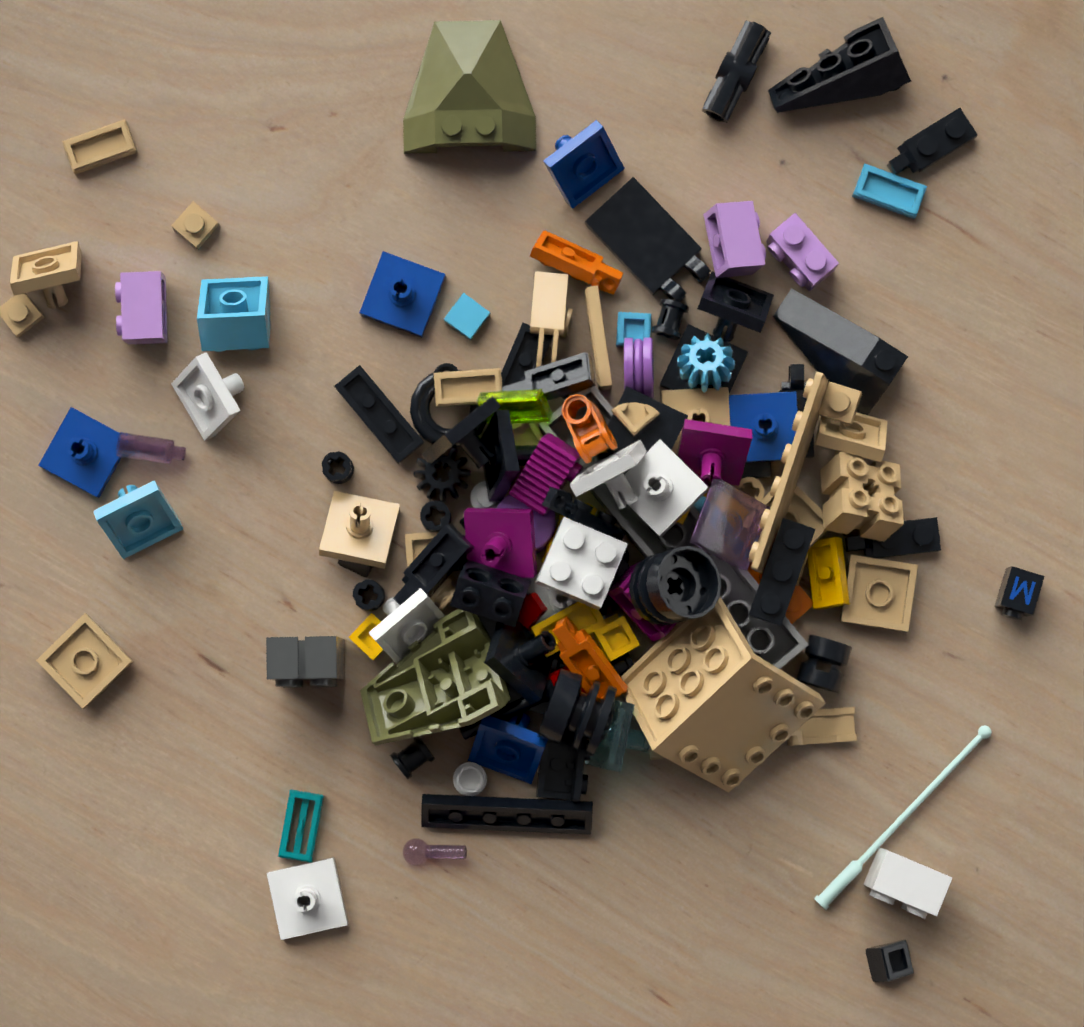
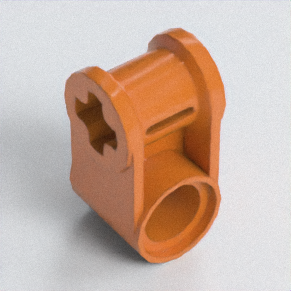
[562,394,618,464]

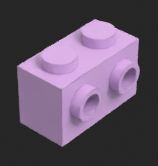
[703,201,766,278]
[766,213,839,292]
[115,271,168,345]

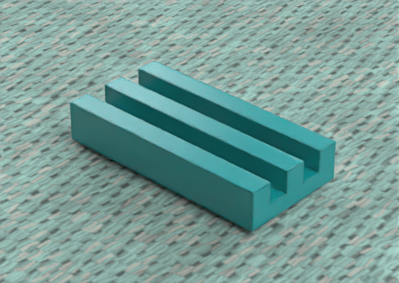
[278,789,324,863]

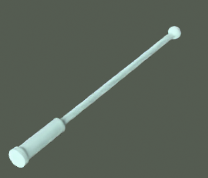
[814,725,992,910]

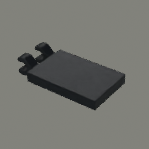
[585,177,711,302]

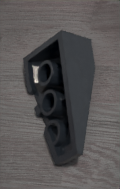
[768,17,911,113]
[773,288,908,415]

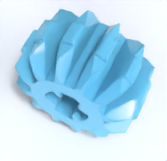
[677,333,735,393]

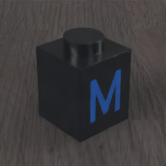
[994,566,1045,620]

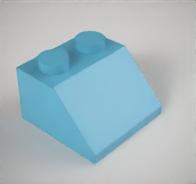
[197,276,271,352]

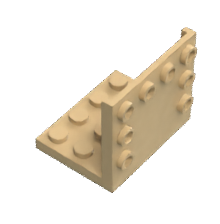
[621,597,826,793]

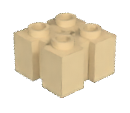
[820,452,904,542]

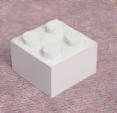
[535,517,628,610]
[863,847,952,919]

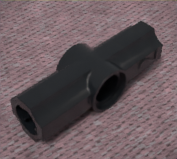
[702,20,771,123]

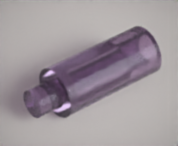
[116,432,186,464]

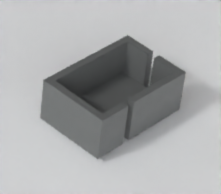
[266,636,345,688]

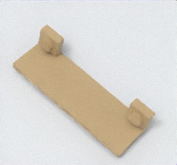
[748,372,862,586]

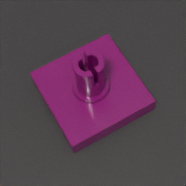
[676,419,752,489]
[464,508,537,578]

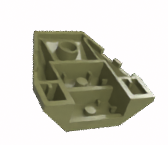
[403,20,536,154]
[360,609,510,746]

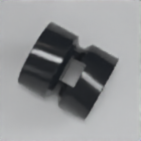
[796,635,852,693]

